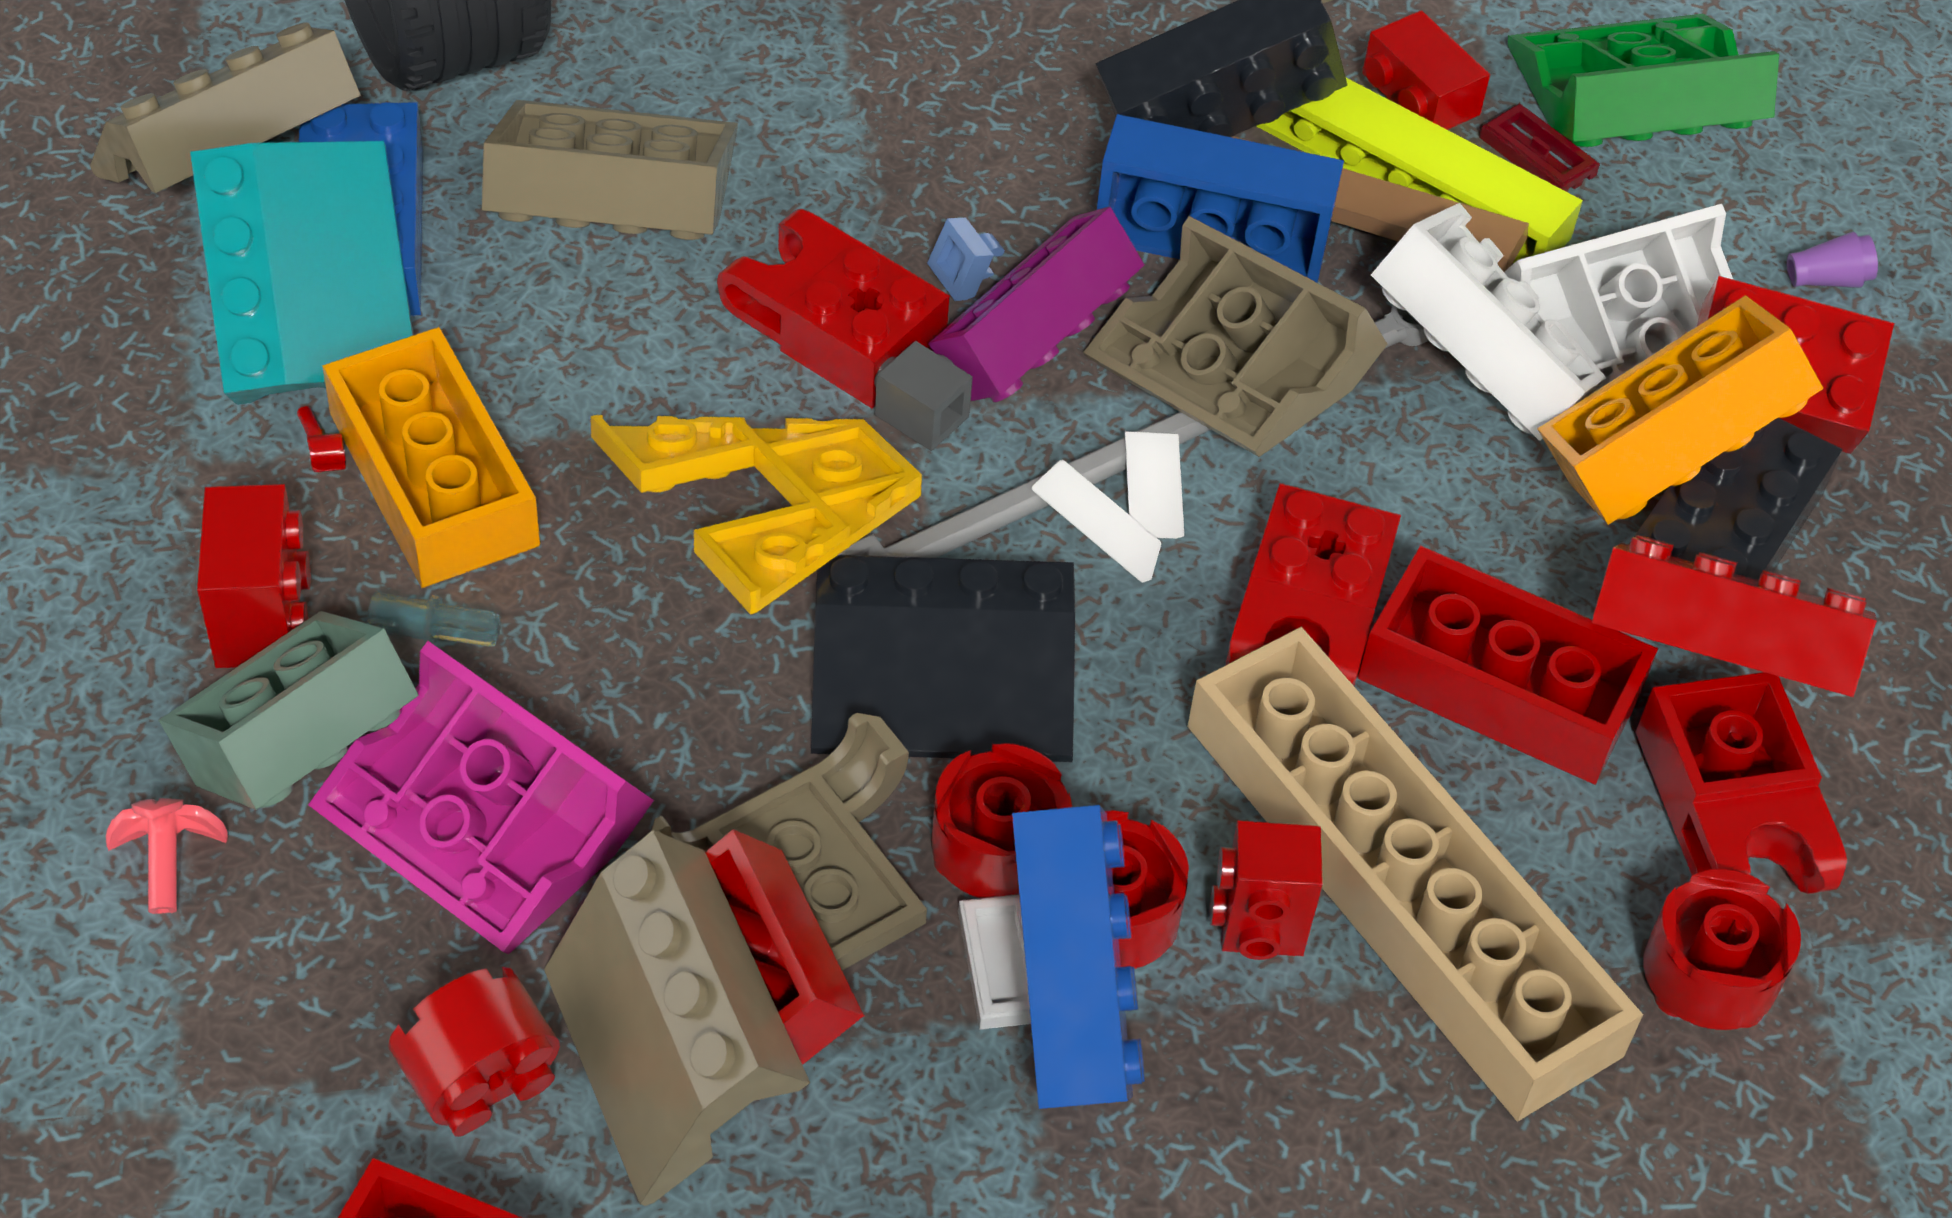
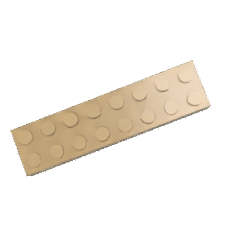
[1187,627,1643,1122]

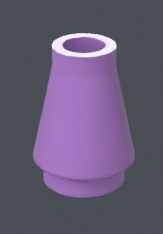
[1787,231,1878,288]

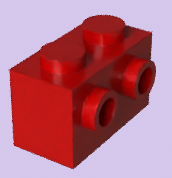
[1362,10,1490,130]
[1209,821,1323,960]

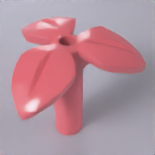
[106,798,228,914]

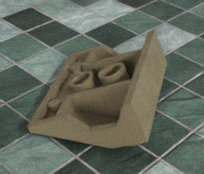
[90,22,361,193]
[1083,216,1388,457]
[544,830,810,1206]

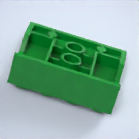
[1507,14,1779,147]

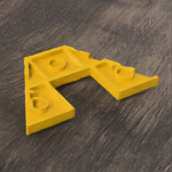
[591,415,922,615]

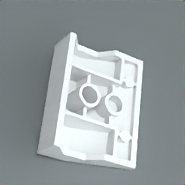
[1504,204,1733,393]

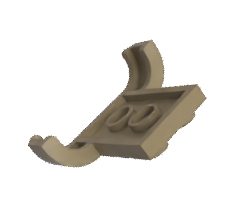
[651,713,927,971]

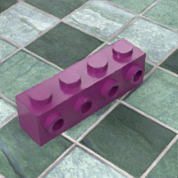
[928,206,1145,402]

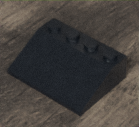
[811,555,1075,762]

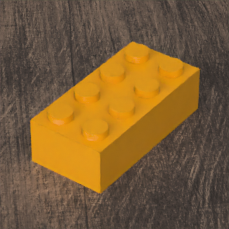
[1537,295,1824,525]
[322,327,540,588]

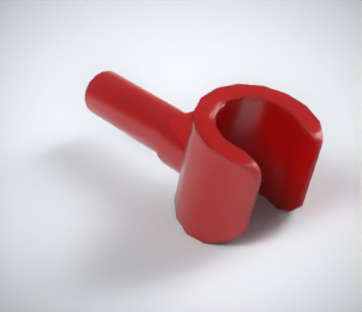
[297,406,346,472]

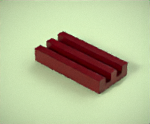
[1479,103,1600,192]

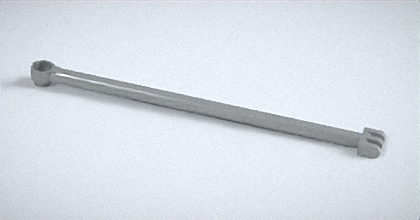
[839,305,1429,558]

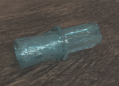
[368,592,501,647]

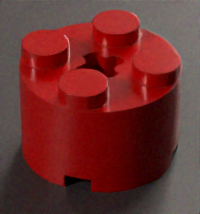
[932,743,1072,898]
[1105,810,1189,969]
[1643,869,1801,1030]
[389,967,560,1137]

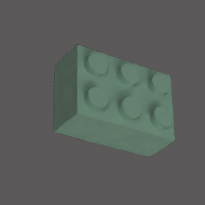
[159,611,419,810]

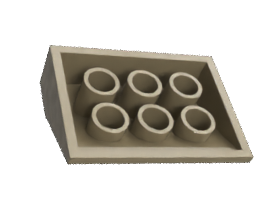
[482,100,738,240]

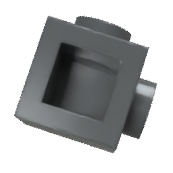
[874,341,973,451]

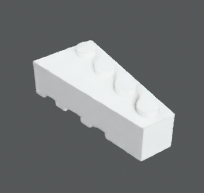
[1371,203,1606,441]

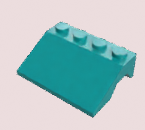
[190,141,413,405]

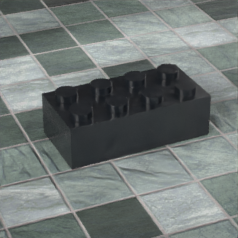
[1095,0,1348,137]
[1629,418,1843,580]

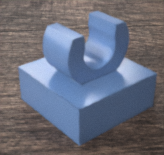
[927,217,1005,301]

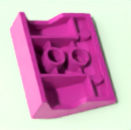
[308,641,654,955]

